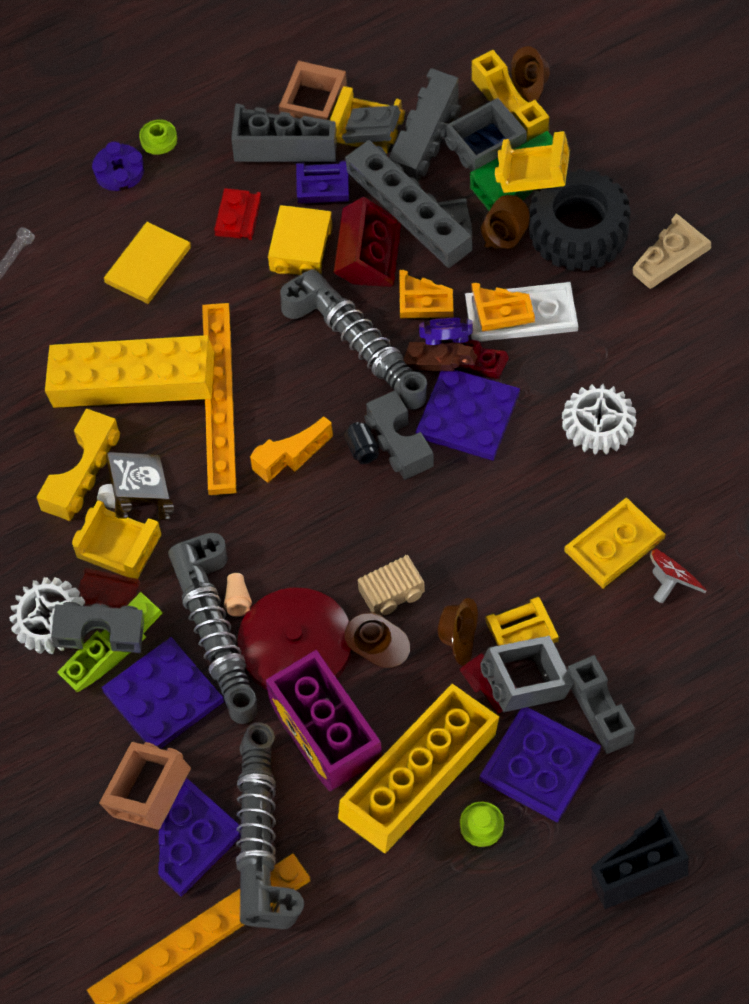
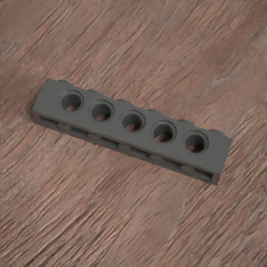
[345,140,473,269]

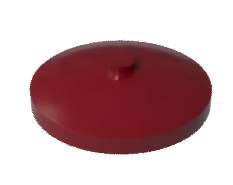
[237,587,352,691]

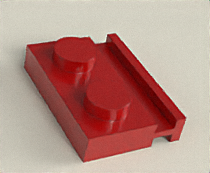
[215,188,262,240]

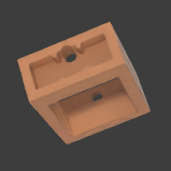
[279,61,347,120]
[99,742,191,830]

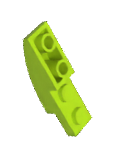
[57,592,163,692]

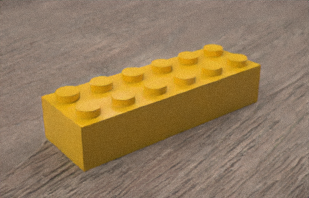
[45,335,214,408]
[338,684,499,854]

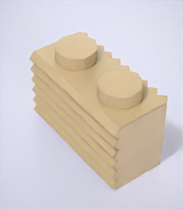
[358,555,425,615]

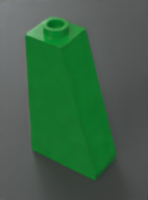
[470,131,553,210]

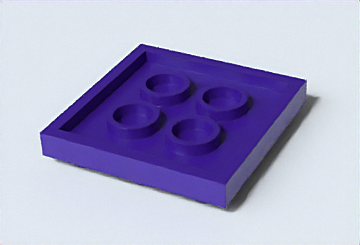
[416,370,520,461]
[102,637,224,749]
[479,707,601,823]

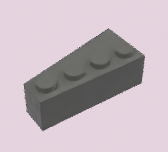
[389,68,461,182]
[231,103,337,162]

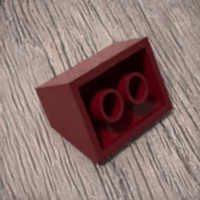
[334,197,401,287]

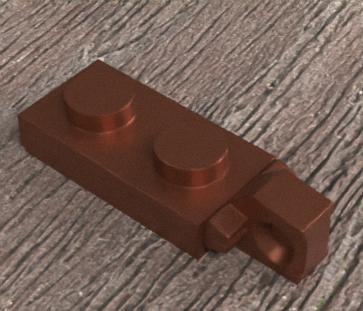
[403,342,477,371]

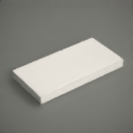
[465,282,578,342]

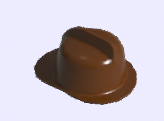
[511,46,550,102]
[481,195,530,249]
[438,598,478,666]
[345,612,410,668]

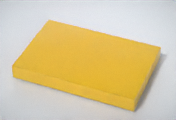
[104,222,191,304]
[564,497,665,588]

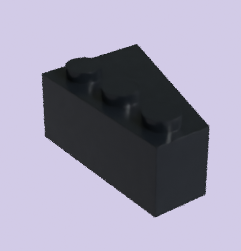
[591,809,689,909]

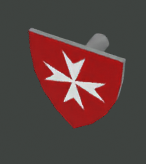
[650,548,707,603]

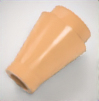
[224,573,252,617]

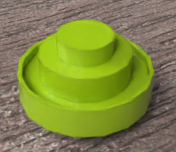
[139,120,177,155]
[460,801,504,847]

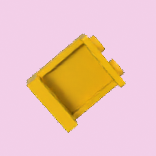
[330,86,405,153]
[495,131,570,193]
[268,205,333,275]
[72,500,162,581]

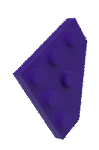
[159,778,241,897]

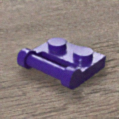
[296,161,349,204]

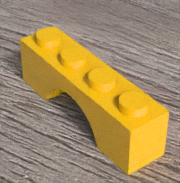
[472,50,549,141]
[36,408,120,521]

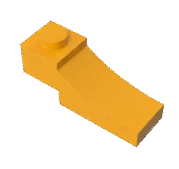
[250,416,333,483]

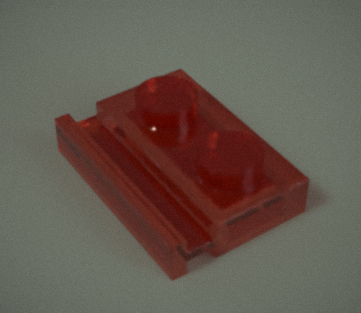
[78,568,140,609]

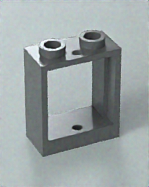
[445,98,527,171]
[480,636,573,712]

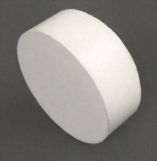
[97,484,115,508]

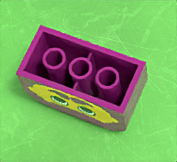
[266,650,382,791]

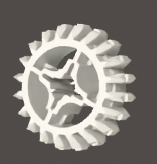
[562,384,636,455]
[9,577,85,654]

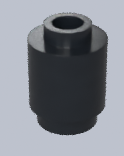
[344,422,379,464]

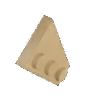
[633,213,711,289]

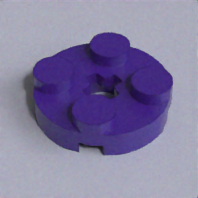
[92,142,144,191]
[419,317,473,345]

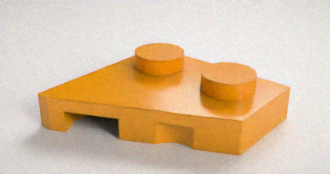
[400,270,453,318]
[472,283,535,332]

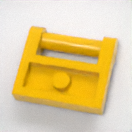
[485,597,559,646]

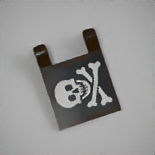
[106,452,174,520]

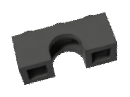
[364,390,434,480]
[51,602,144,653]
[568,655,635,754]

